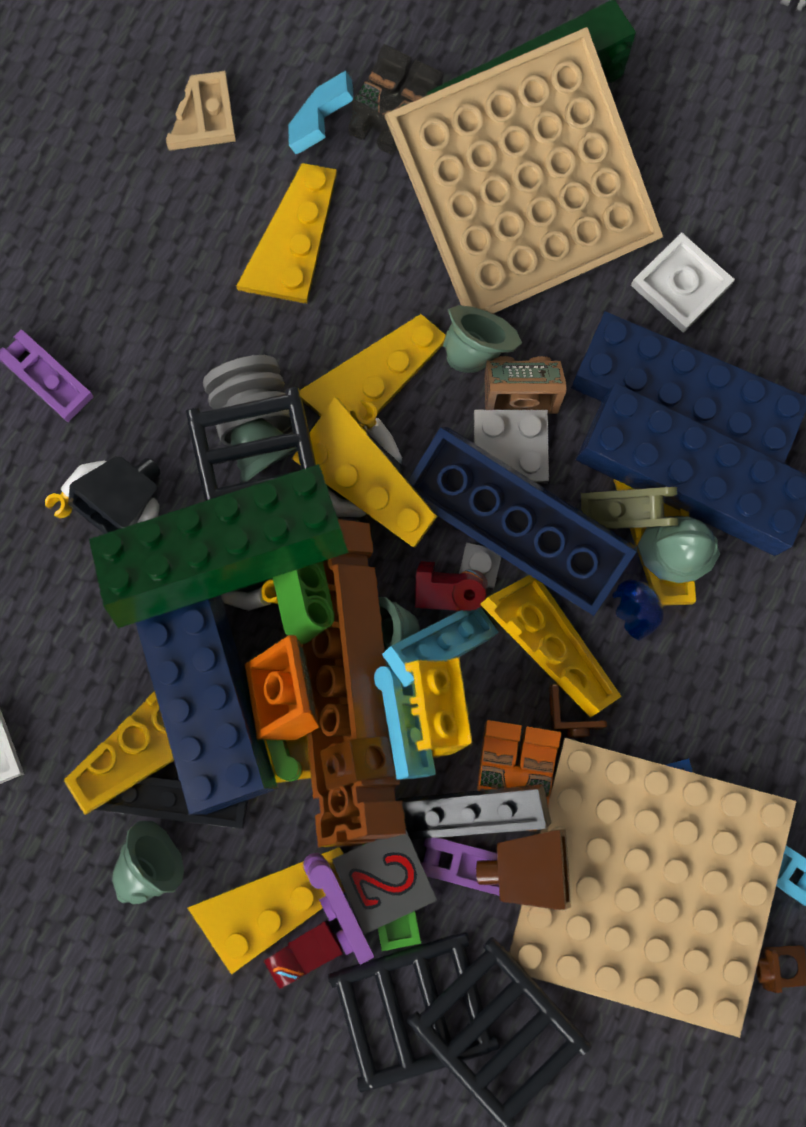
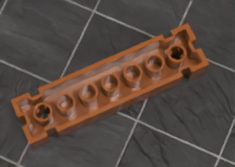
[301,519,406,847]

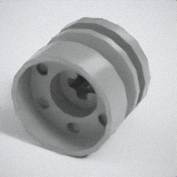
[203,355,292,446]

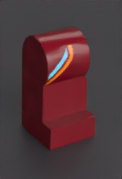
[415,561,488,611]
[263,920,344,989]

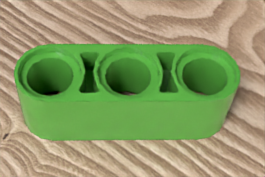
[273,561,335,644]

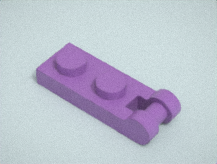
[0,329,94,422]
[420,838,500,896]
[303,853,374,965]

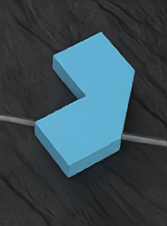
[288,70,354,154]

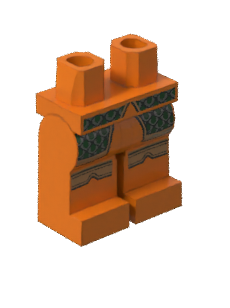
[477,720,561,832]

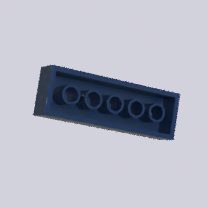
[571,311,806,464]
[575,383,806,556]
[408,427,638,616]
[136,595,278,814]

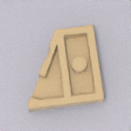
[166,71,236,150]

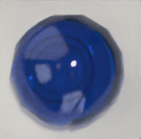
[612,579,664,641]

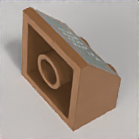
[485,356,566,414]

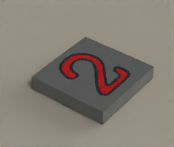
[332,829,437,934]

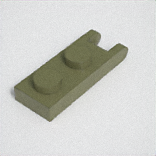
[581,487,679,529]

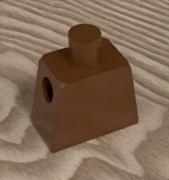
[476,830,571,910]

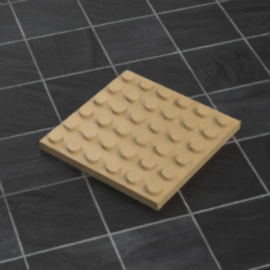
[384,27,663,314]
[509,738,796,1038]

